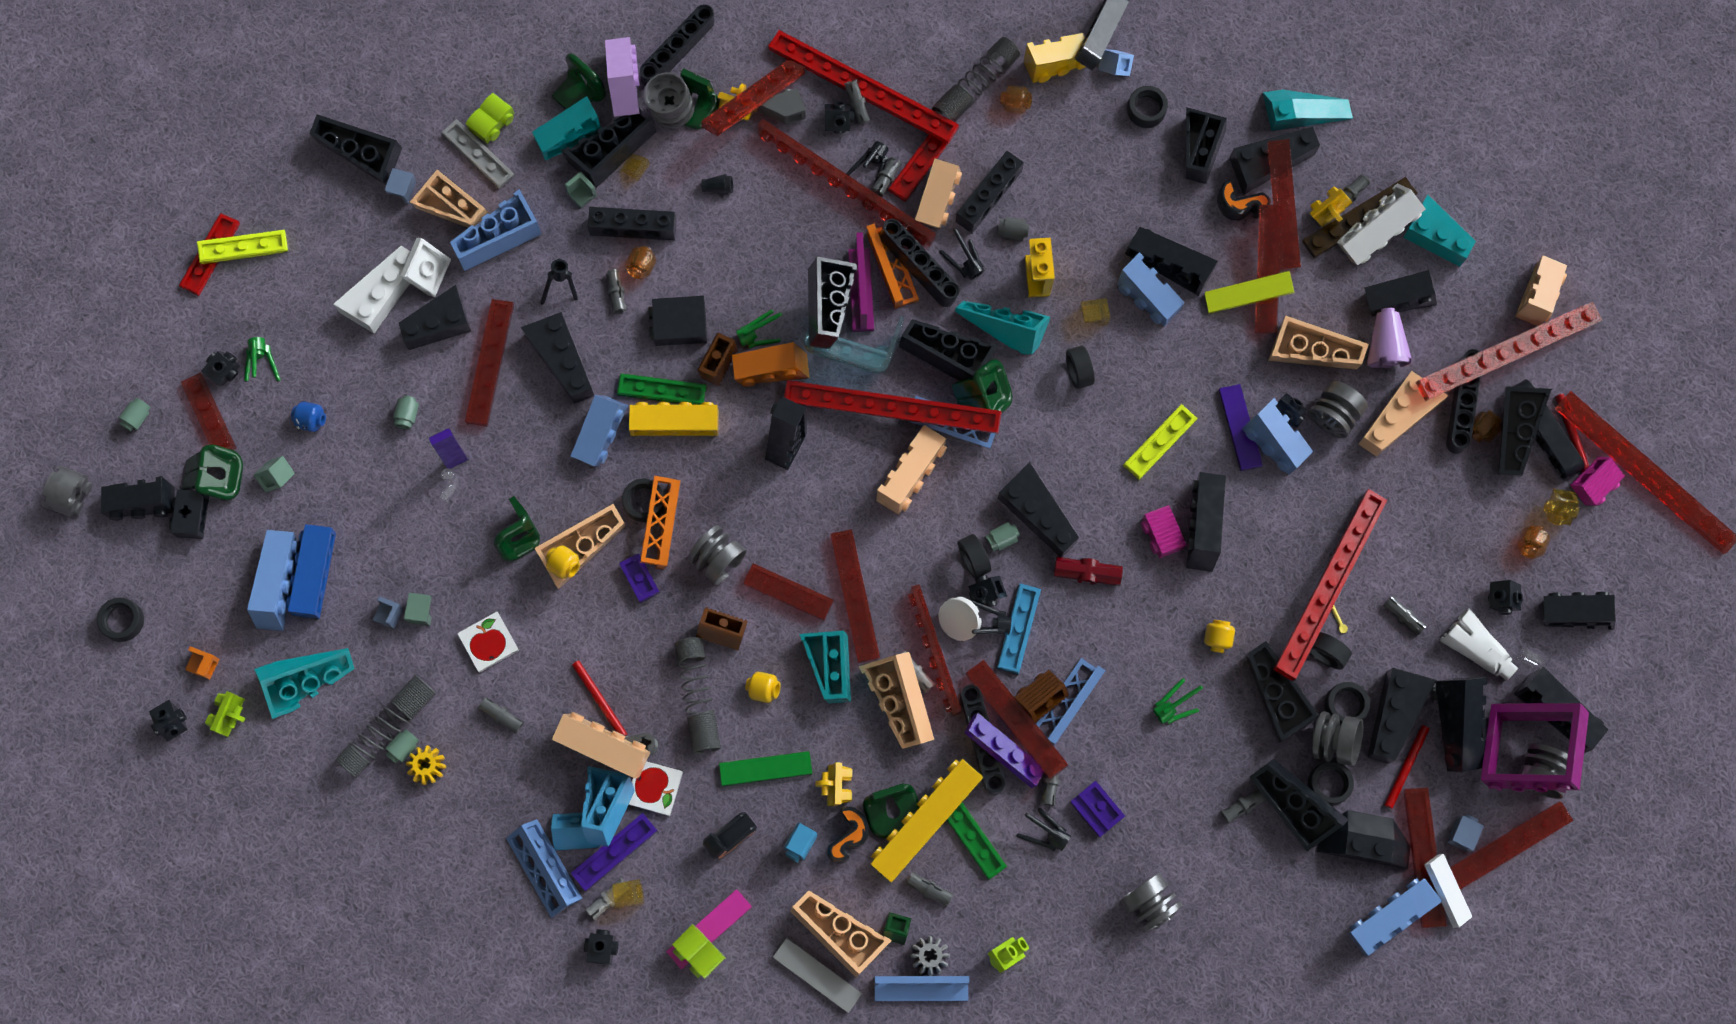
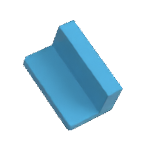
[551,812,600,850]

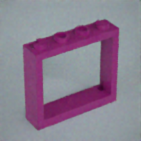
[1481,703,1589,793]

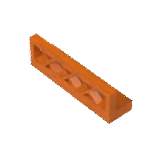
[866,223,919,309]
[640,475,681,570]

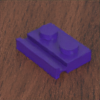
[1070,781,1125,838]

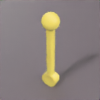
[1332,606,1348,633]

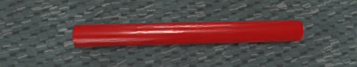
[1555,394,1589,472]
[572,660,628,736]
[1384,725,1430,809]

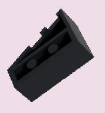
[1186,107,1227,184]
[1364,270,1437,317]

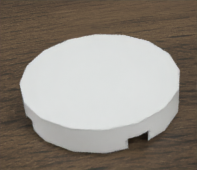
[938,597,982,641]

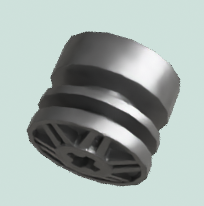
[644,72,695,129]
[1308,381,1368,439]
[687,525,747,585]
[1312,712,1363,766]
[1519,743,1568,799]
[1120,872,1183,933]

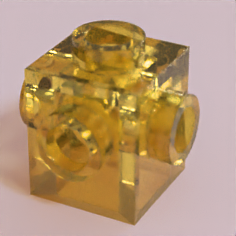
[1544,488,1579,526]

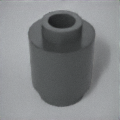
[998,217,1029,241]

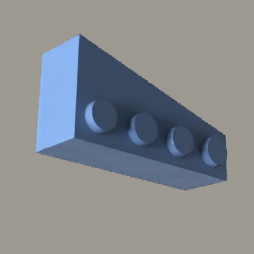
[450,189,542,271]

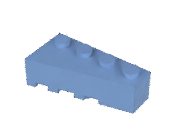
[247,530,300,631]
[1348,878,1442,957]

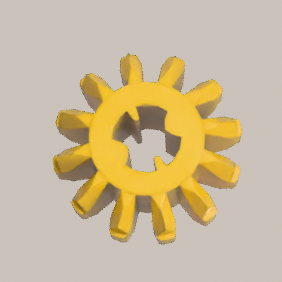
[406,745,446,785]

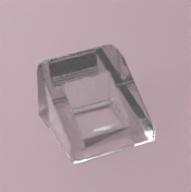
[1517,646,1545,670]

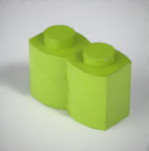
[465,93,514,144]
[672,924,726,979]

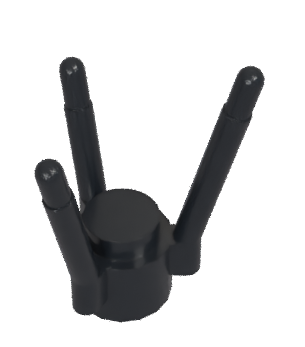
[846,141,889,196]
[939,228,985,280]
[540,259,578,305]
[969,599,1012,635]
[1016,808,1071,851]

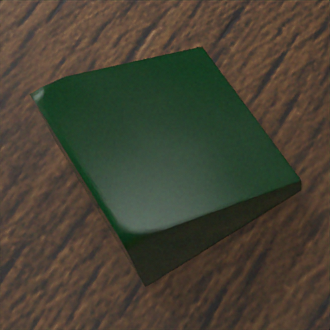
[883,912,912,945]

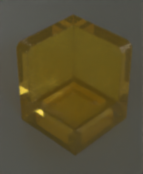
[1079,298,1110,326]
[612,879,645,909]

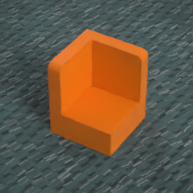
[186,646,220,680]

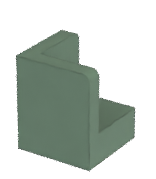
[565,172,597,209]
[254,456,294,492]
[404,593,432,626]

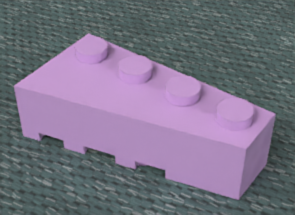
[605,37,640,117]

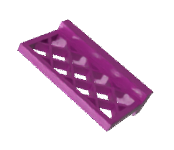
[848,232,874,332]

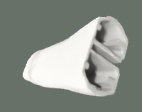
[1440,608,1518,681]

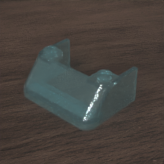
[804,316,905,373]

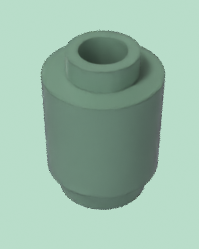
[393,395,419,430]
[118,398,151,431]
[985,522,1020,552]
[385,729,419,764]

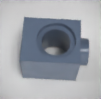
[1447,815,1484,853]

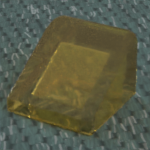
[621,154,650,181]

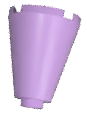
[1367,308,1412,368]

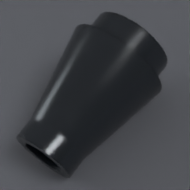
[701,174,734,195]

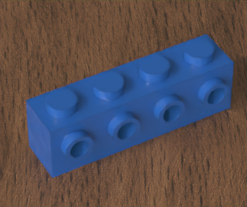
[286,524,336,619]

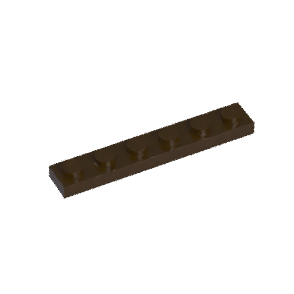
[1302,177,1418,258]

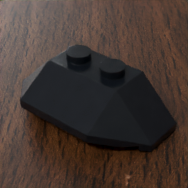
[1317,810,1411,869]

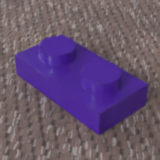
[619,553,660,603]

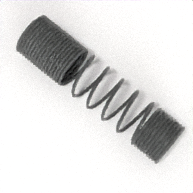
[932,37,1020,122]
[674,637,721,754]
[335,675,436,778]

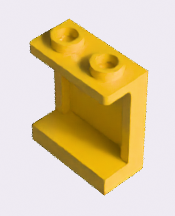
[1025,238,1055,297]

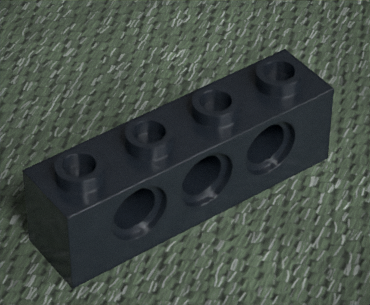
[955,151,1024,234]
[587,207,677,241]

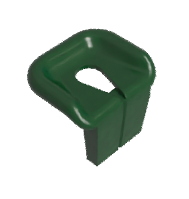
[552,53,606,109]
[671,68,719,129]
[951,359,1013,413]
[182,444,243,501]
[494,496,540,561]
[863,783,919,839]

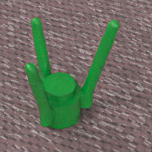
[736,309,783,349]
[244,337,281,382]
[1153,678,1203,724]

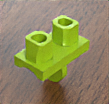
[205,691,246,737]
[987,937,1029,973]

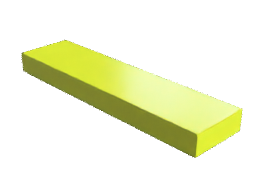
[197,230,288,264]
[1204,271,1295,314]
[1123,404,1198,480]

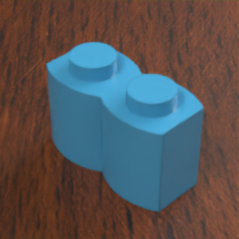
[784,822,817,863]

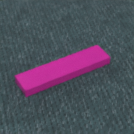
[666,889,752,970]

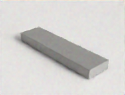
[441,119,515,190]
[773,938,862,1013]

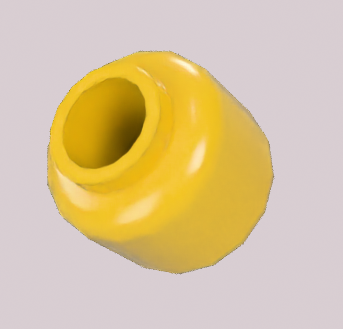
[546,545,580,579]
[1204,619,1235,653]
[745,672,781,703]

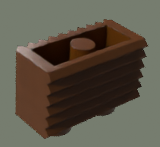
[697,333,738,386]
[696,607,748,651]
[1014,669,1069,723]

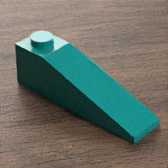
[1263,89,1353,131]
[955,301,1050,355]
[254,648,355,719]

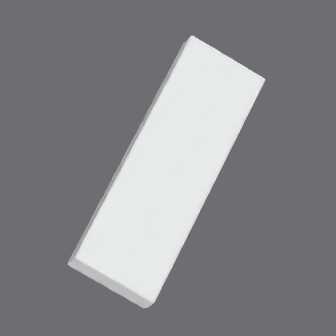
[1424,854,1472,928]

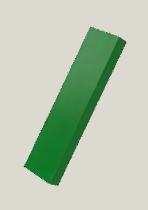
[617,373,707,405]
[719,751,812,786]
[947,802,1007,880]

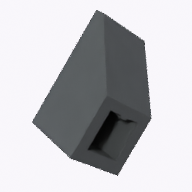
[758,88,806,124]

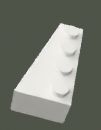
[1337,183,1425,265]
[334,246,411,333]

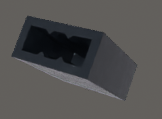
[648,296,707,346]

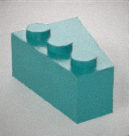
[532,96,601,161]
[1403,194,1476,267]
[799,631,851,704]

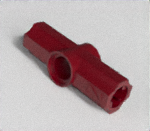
[1054,557,1123,586]

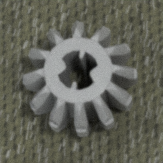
[910,936,950,976]

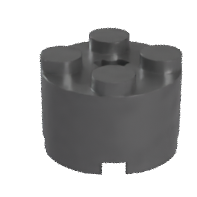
[41,466,92,517]

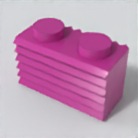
[1570,457,1625,506]
[1141,505,1186,558]

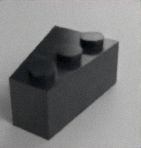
[399,285,471,350]
[101,476,175,521]
[1543,592,1616,630]

